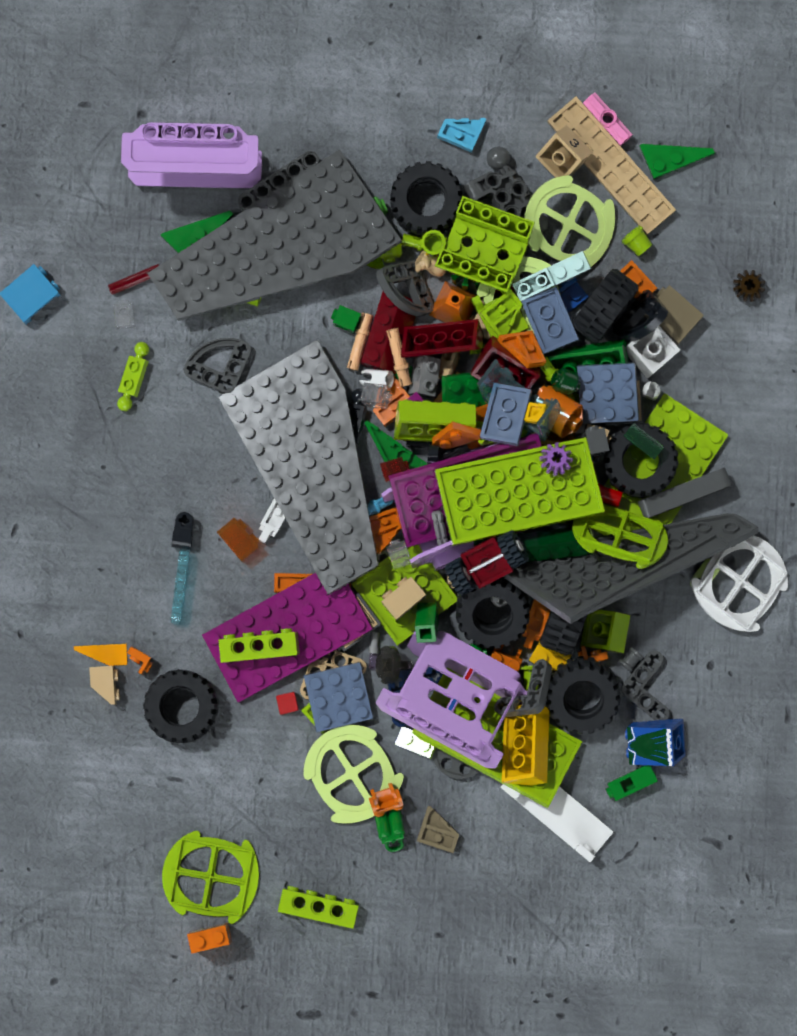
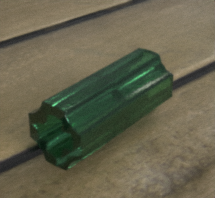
[623,423,664,460]

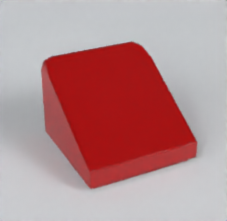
[276,692,299,715]

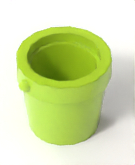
[621,225,652,256]
[420,230,447,255]

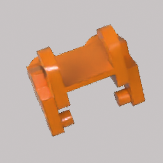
[490,644,523,672]
[369,783,404,817]

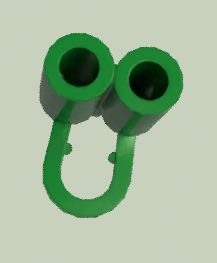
[375,810,405,852]

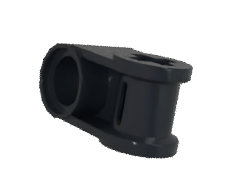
[172,512,193,549]

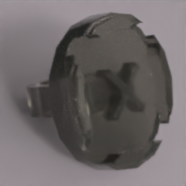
[376,646,413,684]

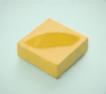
[524,402,548,425]

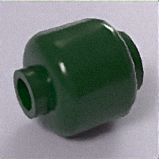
[551,368,581,396]

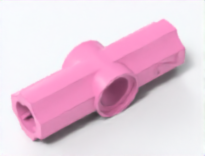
[583,93,633,146]

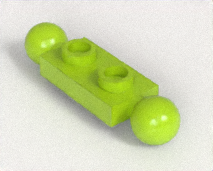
[117,342,149,411]

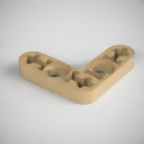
[300,650,367,699]

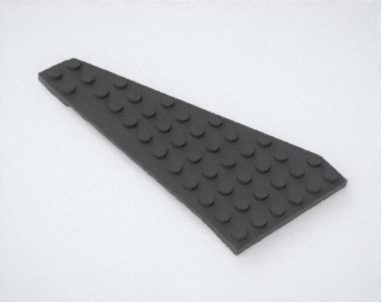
[503,513,758,624]

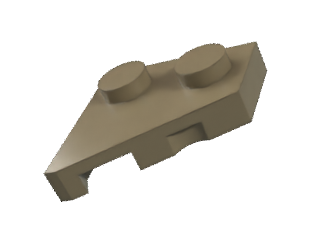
[417,806,459,853]

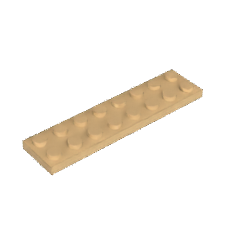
[547,96,676,235]

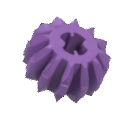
[539,442,573,476]

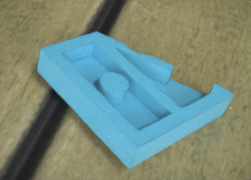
[437,118,486,153]

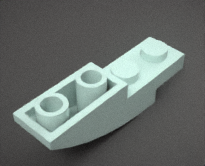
[512,251,592,301]

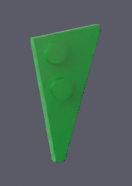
[639,144,715,180]
[160,211,233,253]
[364,421,427,475]

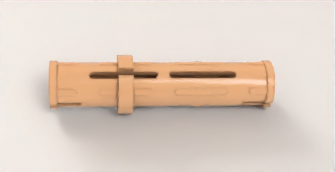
[346,313,374,371]
[386,328,412,387]

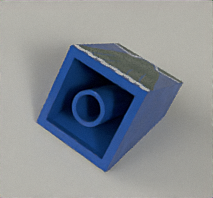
[625,719,686,766]

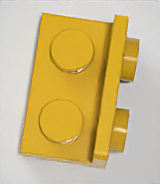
[528,641,574,671]

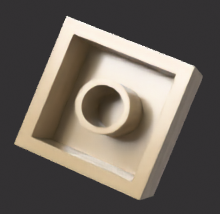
[535,125,593,177]
[381,577,426,621]

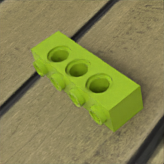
[218,628,300,663]
[278,885,359,929]

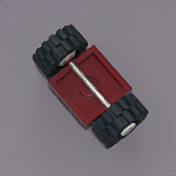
[445,530,529,596]

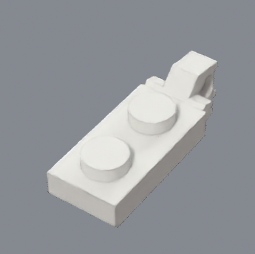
[258,498,286,544]

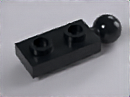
[348,388,367,445]

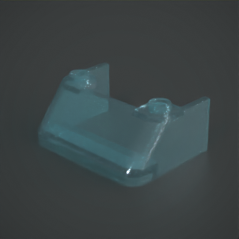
[477,359,561,441]

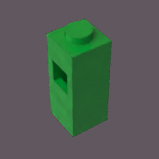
[415,602,439,643]
[605,765,658,801]

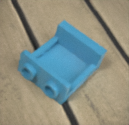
[0,264,60,325]

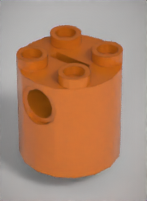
[532,385,583,438]

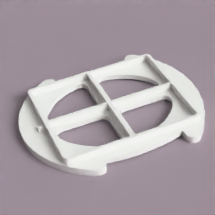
[691,536,788,632]

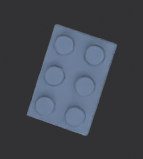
[521,286,579,355]
[480,383,532,446]

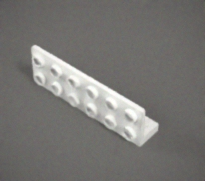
[500,784,613,862]

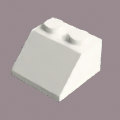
[626,326,680,379]

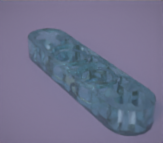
[171,549,190,625]

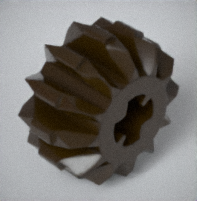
[733,270,765,302]

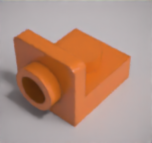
[127,646,153,675]
[578,646,609,662]

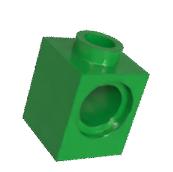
[331,305,361,334]

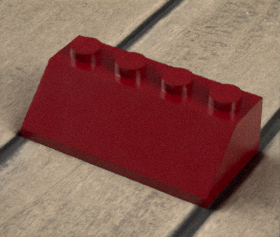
[361,291,416,375]
[401,319,484,358]

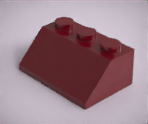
[470,336,540,389]

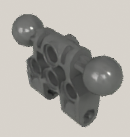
[463,146,548,234]

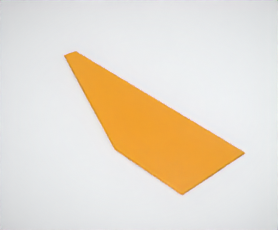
[74,644,127,666]

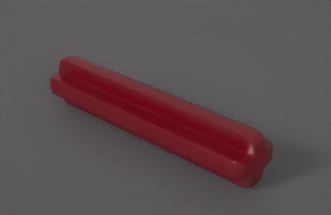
[108,264,159,295]

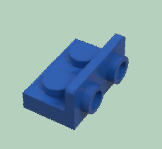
[559,277,589,313]

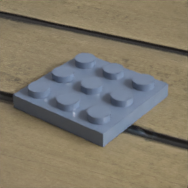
[577,362,639,424]
[303,662,373,732]

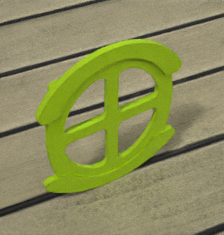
[572,503,668,569]
[162,831,259,924]

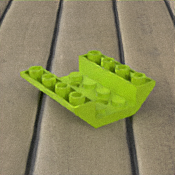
[435,196,535,293]

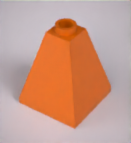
[429,281,477,323]

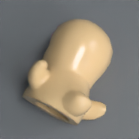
[415,250,446,277]

